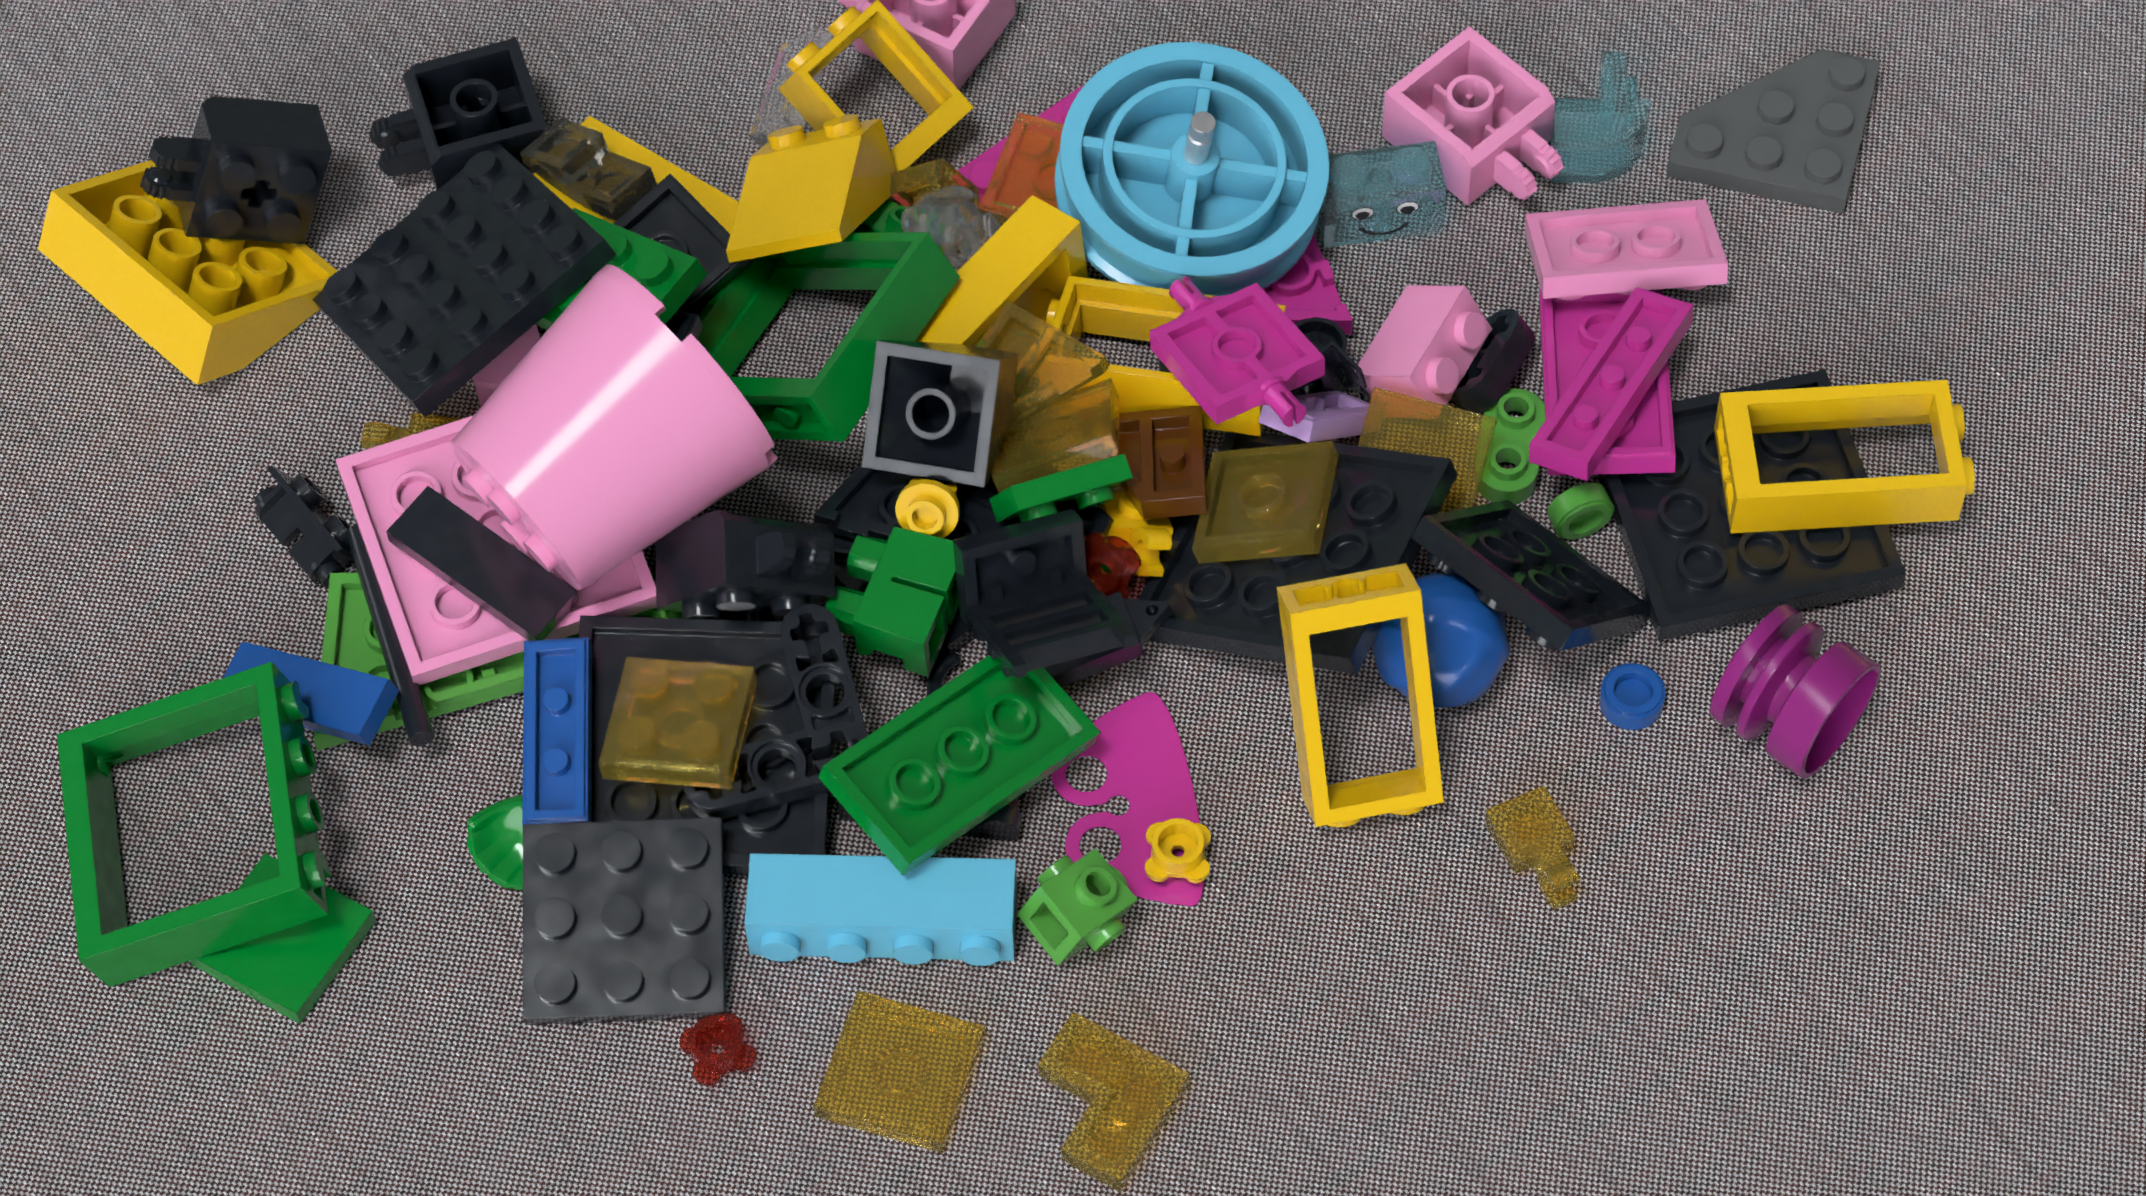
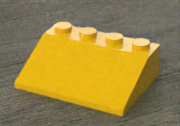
[38,160,337,385]

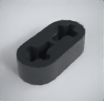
[1451,309,1535,415]

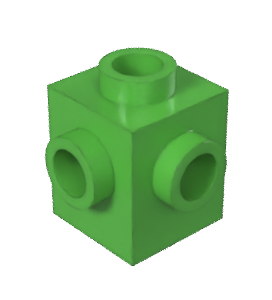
[1017,848,1137,966]

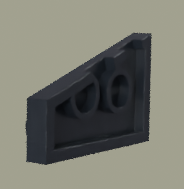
[814,463,1020,541]

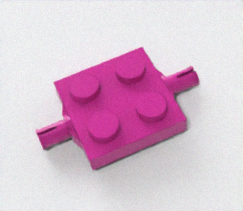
[1150,276,1325,427]

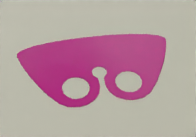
[1051,692,1204,906]

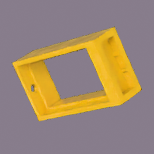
[915,195,1088,366]
[1031,275,1286,437]
[1714,380,1975,534]
[1277,563,1444,827]

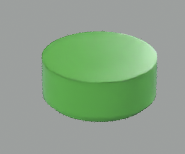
[1547,482,1614,540]

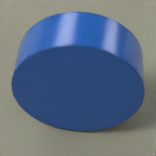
[1599,663,1666,730]

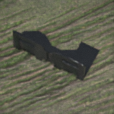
[1300,341,1373,404]

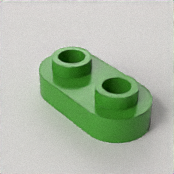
[1475,388,1545,504]

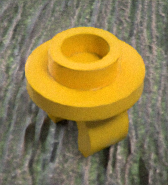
[895,478,960,538]

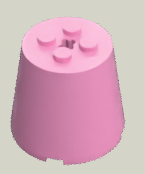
[450,264,778,590]

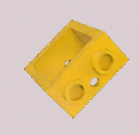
[778,0,974,176]

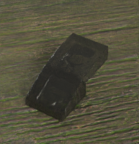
[520,118,657,221]

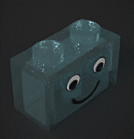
[1318,141,1446,248]

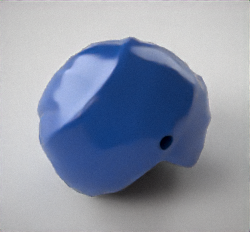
[1373,572,1511,708]

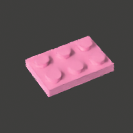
[1525,199,1728,300]

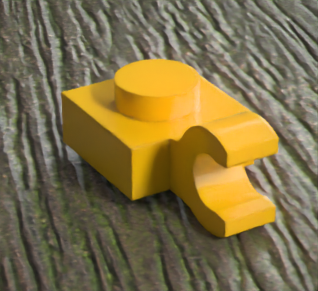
[1099,491,1174,577]

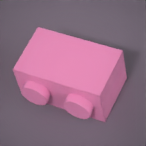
[1355,285,1492,420]

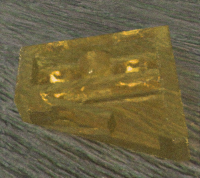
[975,301,1110,433]

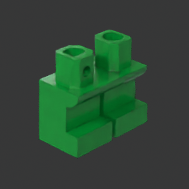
[825,526,959,677]

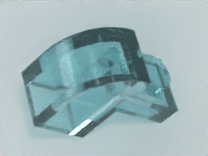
[1551,51,1651,183]

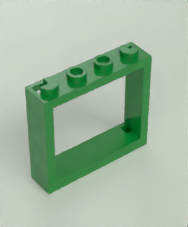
[697,232,960,442]
[57,662,331,987]

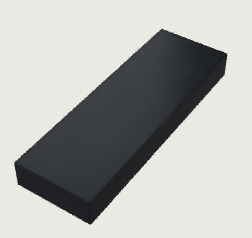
[386,486,579,641]

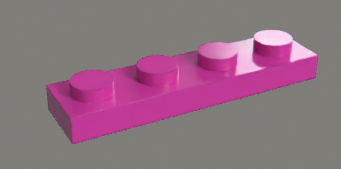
[1529,287,1693,481]

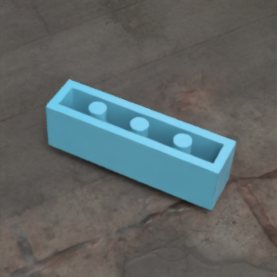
[744,853,1018,966]

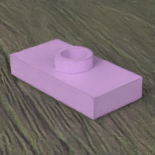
[1259,390,1385,443]

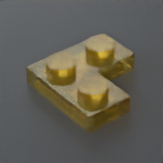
[1038,1012,1190,1192]

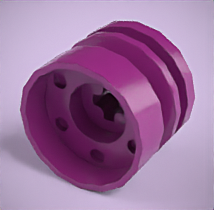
[1709,604,1881,779]

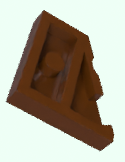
[1081,406,1207,519]

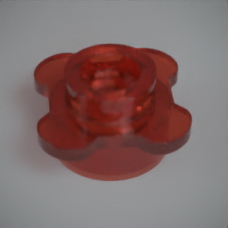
[1084,532,1141,599]
[679,1013,757,1086]

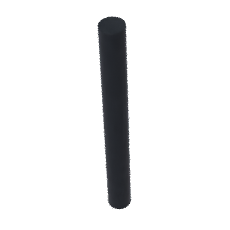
[346,524,435,746]

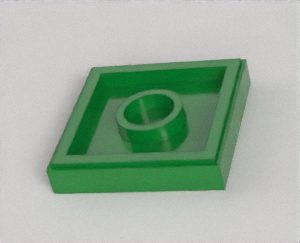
[190,853,376,1024]

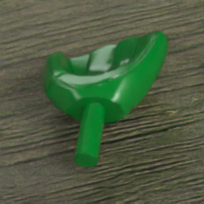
[466,795,523,891]

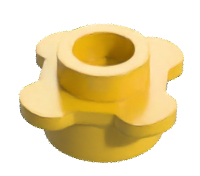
[1145,818,1211,883]

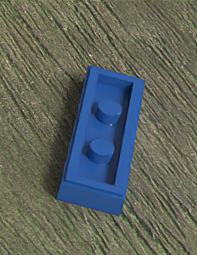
[522,637,592,825]
[222,641,399,746]

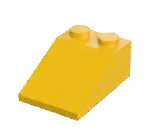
[726,114,900,263]

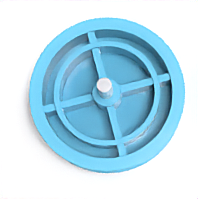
[1054,42,1329,296]

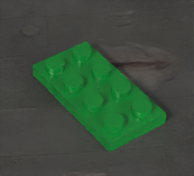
[818,656,1101,876]

